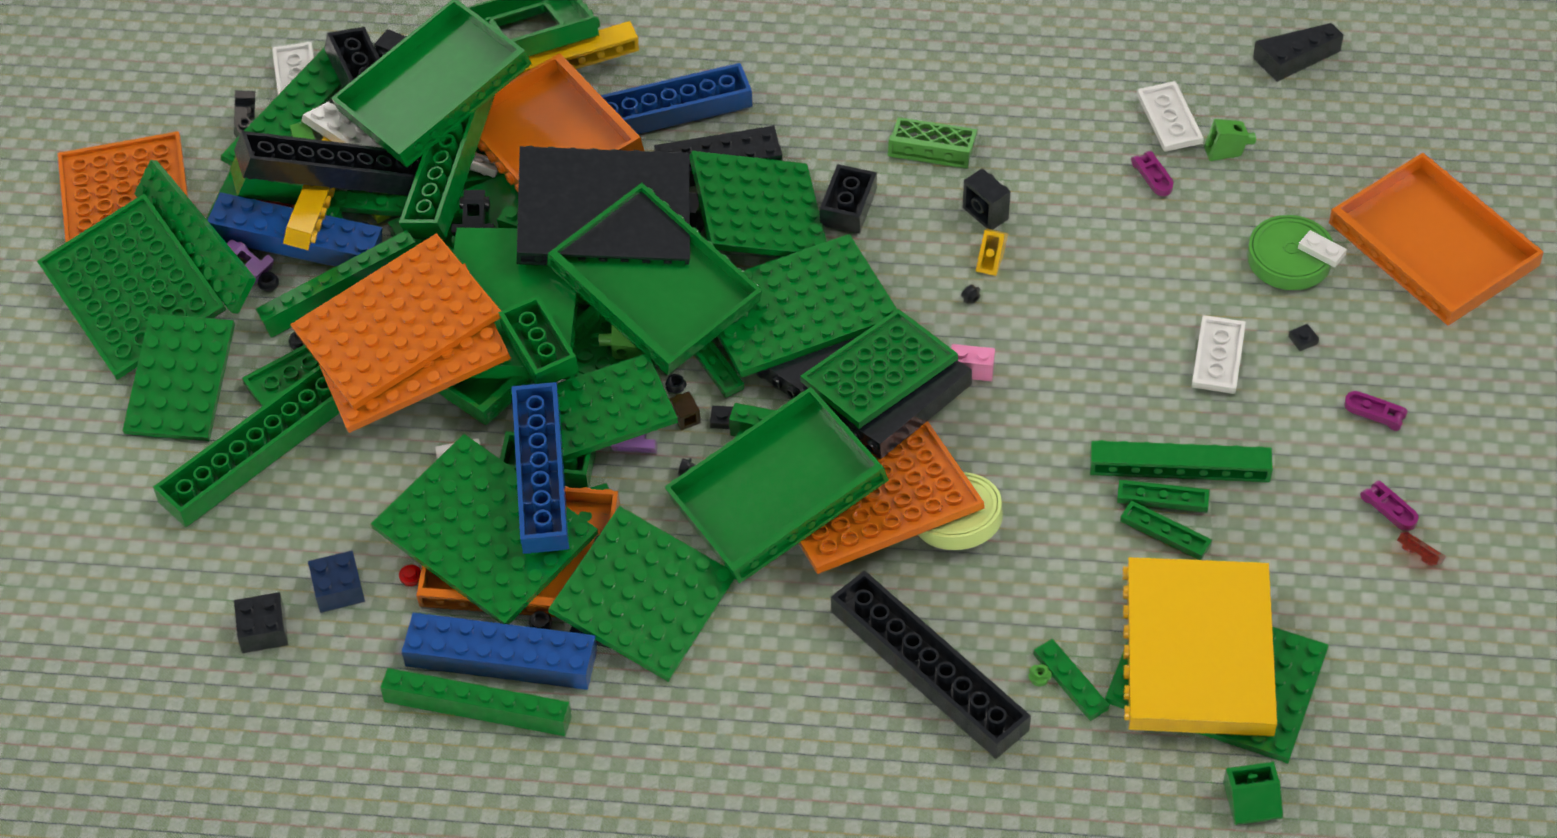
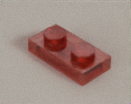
[1397,532,1447,566]

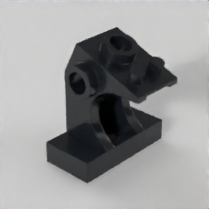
[234,90,256,138]
[452,189,495,236]

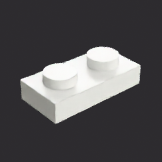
[470,152,498,178]
[1298,230,1347,268]

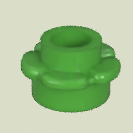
[1028,664,1052,686]

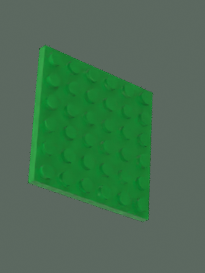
[689,151,827,256]
[548,506,735,682]

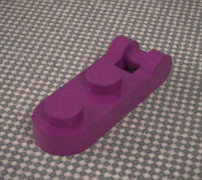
[1131,151,1174,196]
[1344,391,1408,431]
[1360,480,1419,531]

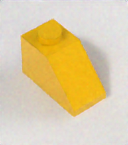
[976,229,1009,276]

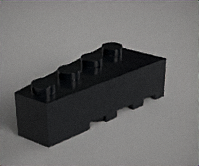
[1253,23,1344,82]

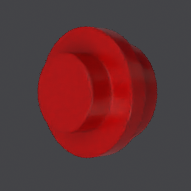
[399,564,421,587]

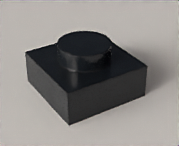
[1288,323,1319,351]
[710,406,733,429]

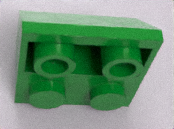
[1223,761,1283,825]

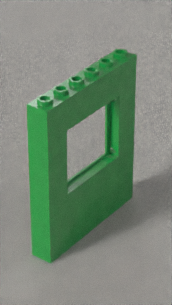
[468,0,600,56]

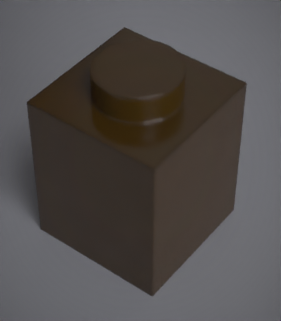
[669,391,701,431]

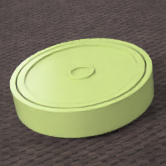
[918,472,1003,550]

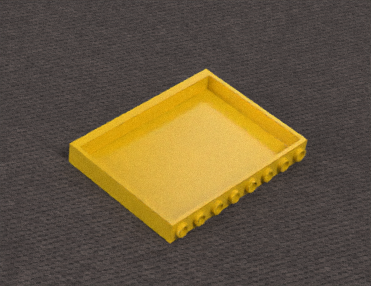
[1122,557,1277,736]

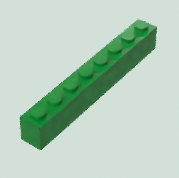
[255,230,417,338]
[1090,440,1273,482]
[380,668,572,737]

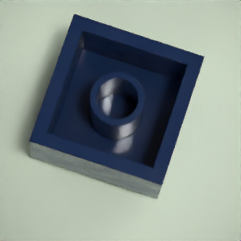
[308,550,365,613]

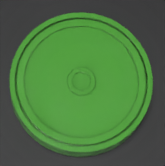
[1247,215,1333,290]

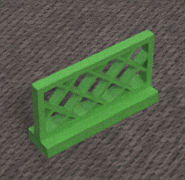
[888,117,977,169]

